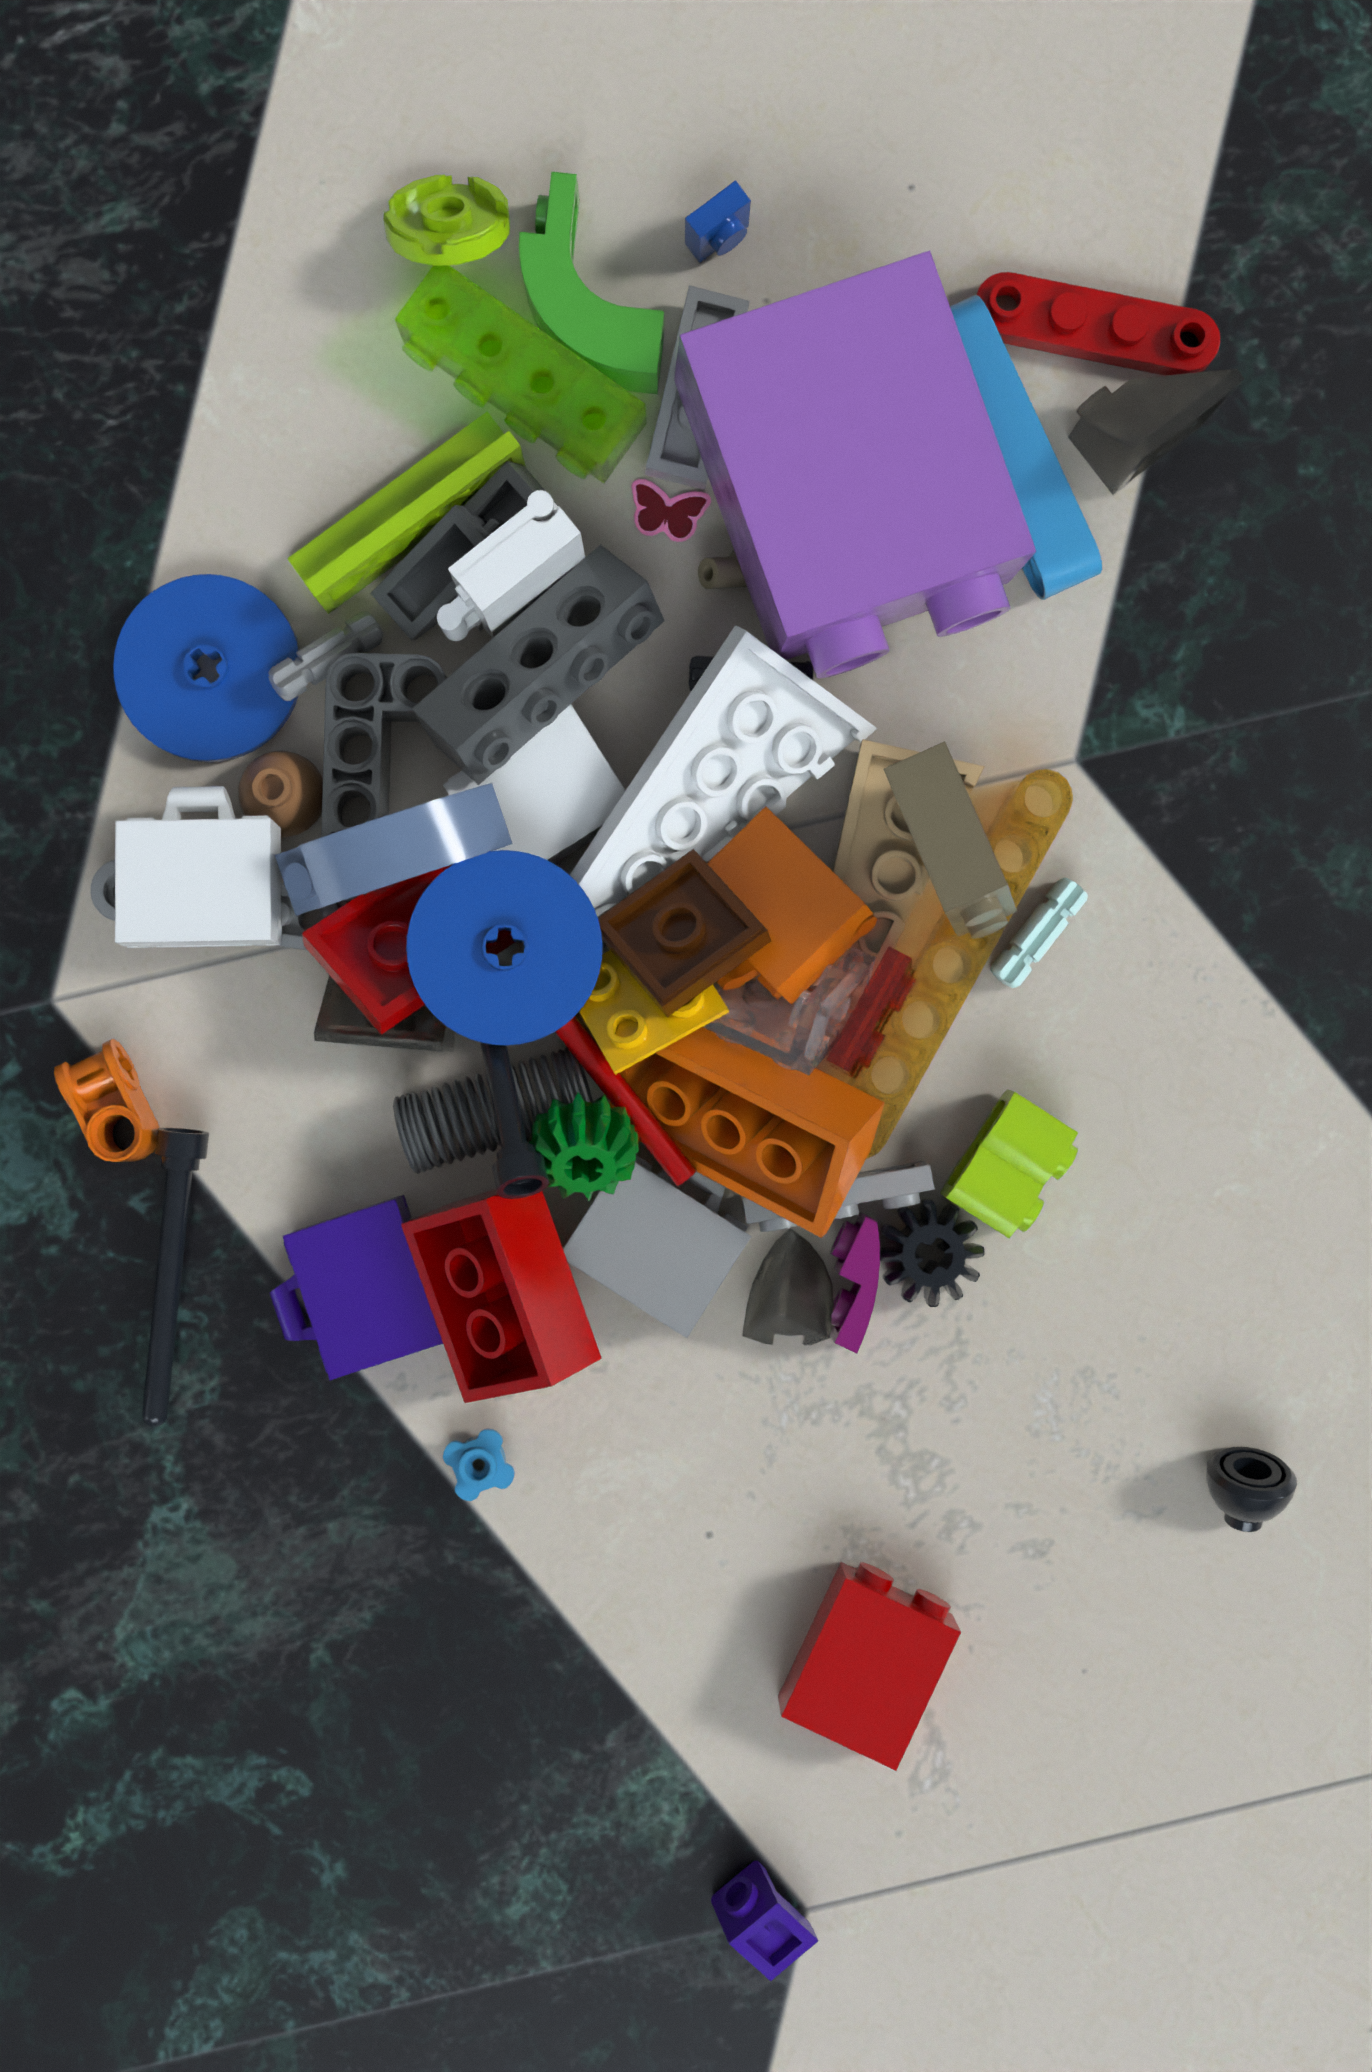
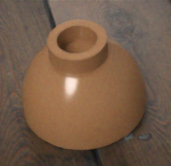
[238,751,323,838]

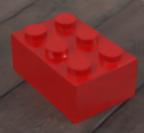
[401,1189,602,1403]

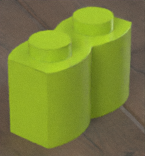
[940,1089,1078,1239]

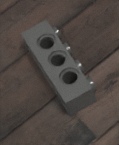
[411,544,665,785]

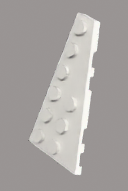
[522,625,877,954]

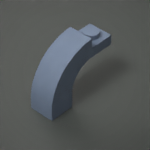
[275,783,513,916]

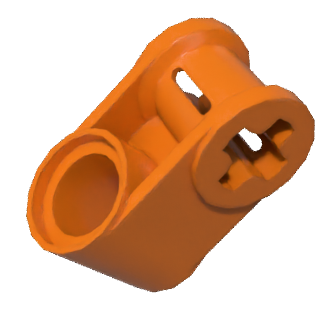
[54,1038,159,1162]

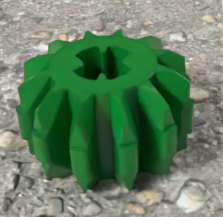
[529,1092,639,1201]

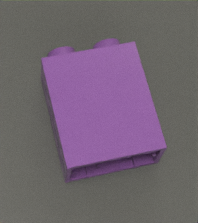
[674,250,1036,679]

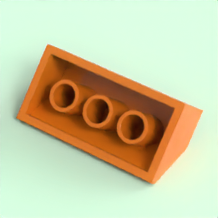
[610,1019,885,1238]

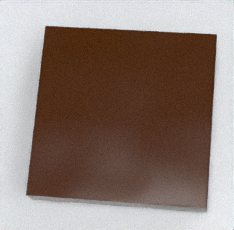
[598,849,771,1017]

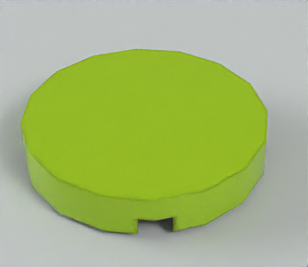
[383,174,510,266]

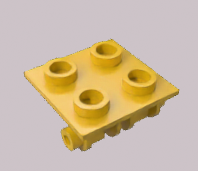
[579,950,729,1075]

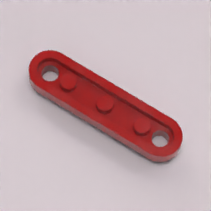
[976,272,1220,379]

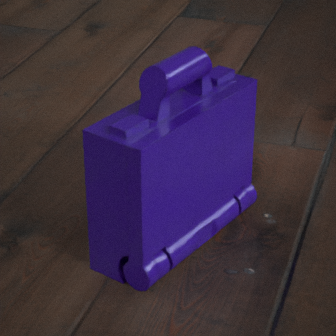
[269,1195,443,1380]

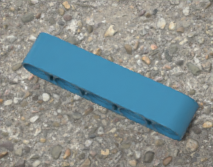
[950,295,1102,600]

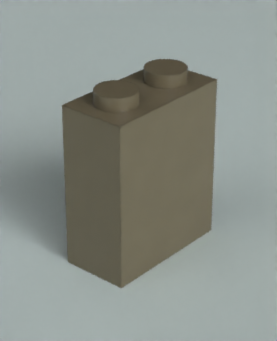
[883,741,1017,939]

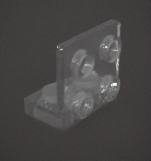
[703,948,877,1075]

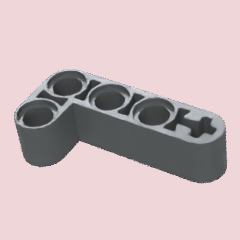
[321,653,447,903]

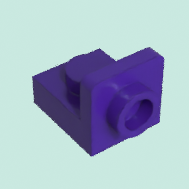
[711,1861,819,1981]

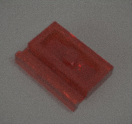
[826,946,917,1078]

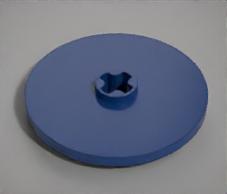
[113,574,300,762]
[406,850,603,1046]

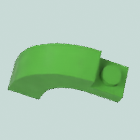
[519,171,665,395]

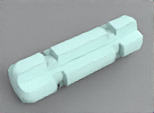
[990,877,1088,988]

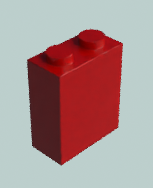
[778,1562,961,1771]

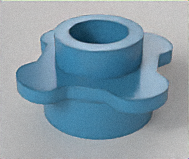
[443,1428,515,1501]

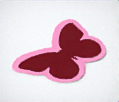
[631,479,711,542]

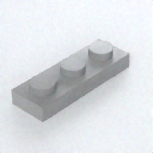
[645,285,750,490]
[741,1161,935,1232]

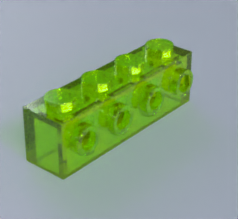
[394,265,647,484]

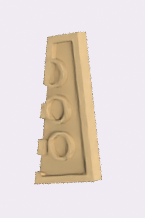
[811,739,985,998]

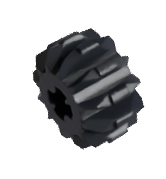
[880,1199,985,1307]

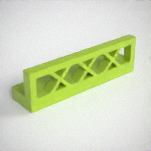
[287,411,526,614]

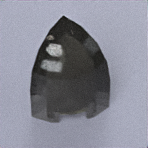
[742,1228,834,1346]

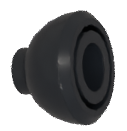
[1206,1447,1297,1532]

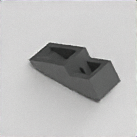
[371,461,559,640]

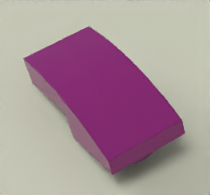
[826,1212,880,1354]

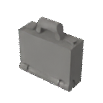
[563,1155,751,1338]

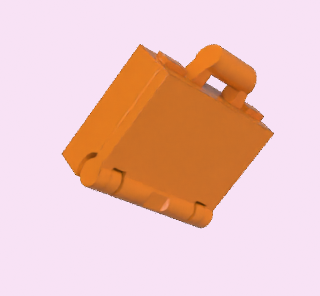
[707,806,877,1005]

